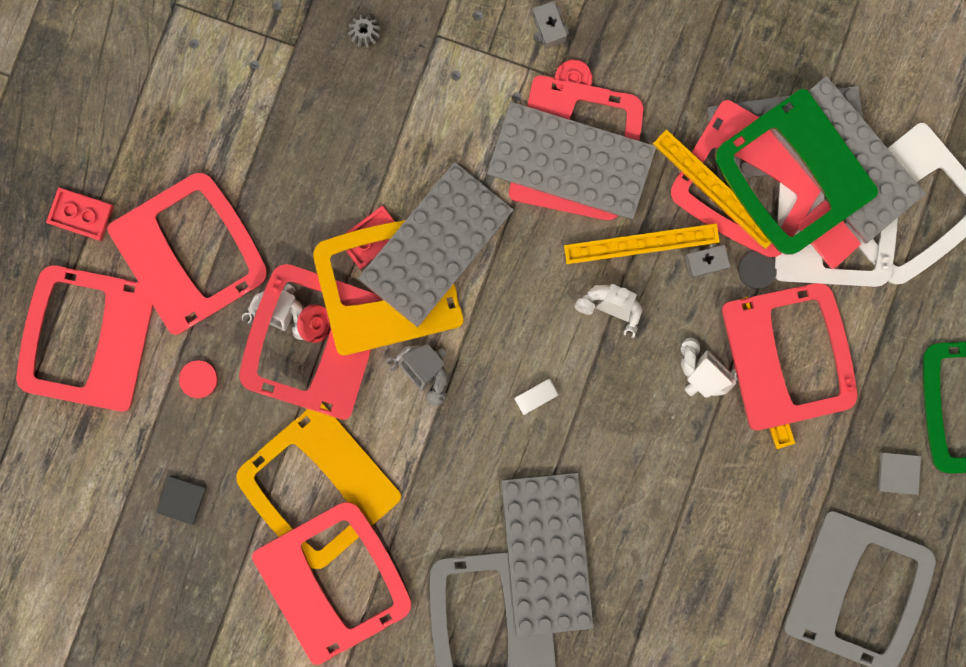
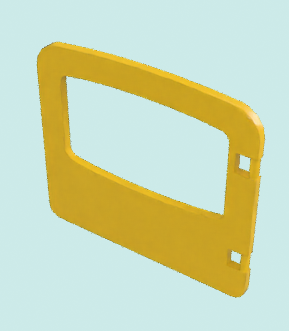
[313,220,463,356]
[236,403,401,569]

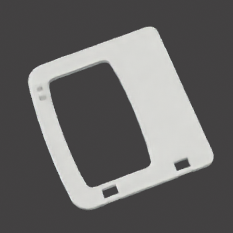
[825,123,966,285]
[774,182,898,287]

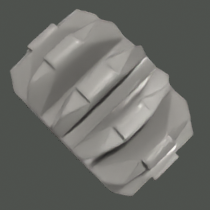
[348,14,380,48]

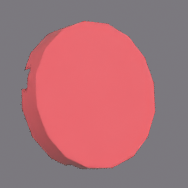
[555,59,592,91]
[297,304,331,343]
[179,360,218,398]

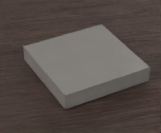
[878,452,921,495]

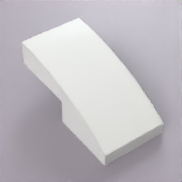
[514,378,559,415]

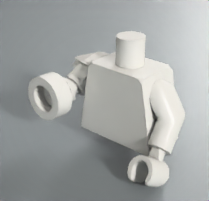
[242,284,304,340]
[575,284,642,338]
[681,338,738,397]

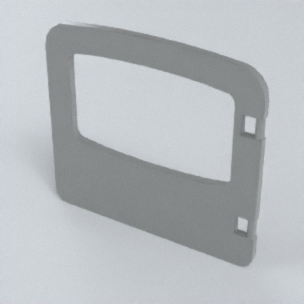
[784,511,936,667]
[430,552,556,667]

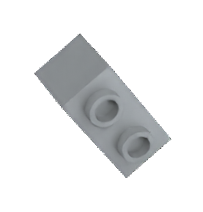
[532,1,569,49]
[684,243,730,278]

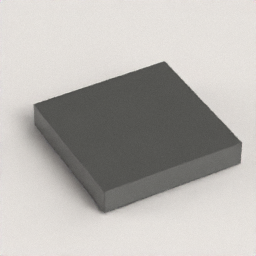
[156,476,206,525]

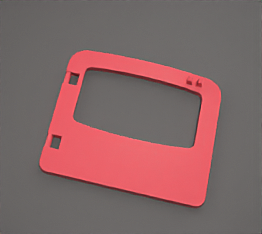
[509,75,643,220]
[671,100,820,257]
[107,173,267,335]
[239,264,383,420]
[16,266,153,412]
[722,283,857,431]
[252,502,411,665]

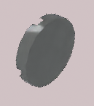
[738,251,777,289]

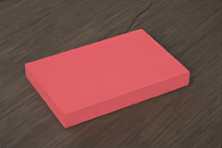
[46,187,114,241]
[796,200,861,269]
[345,205,395,270]

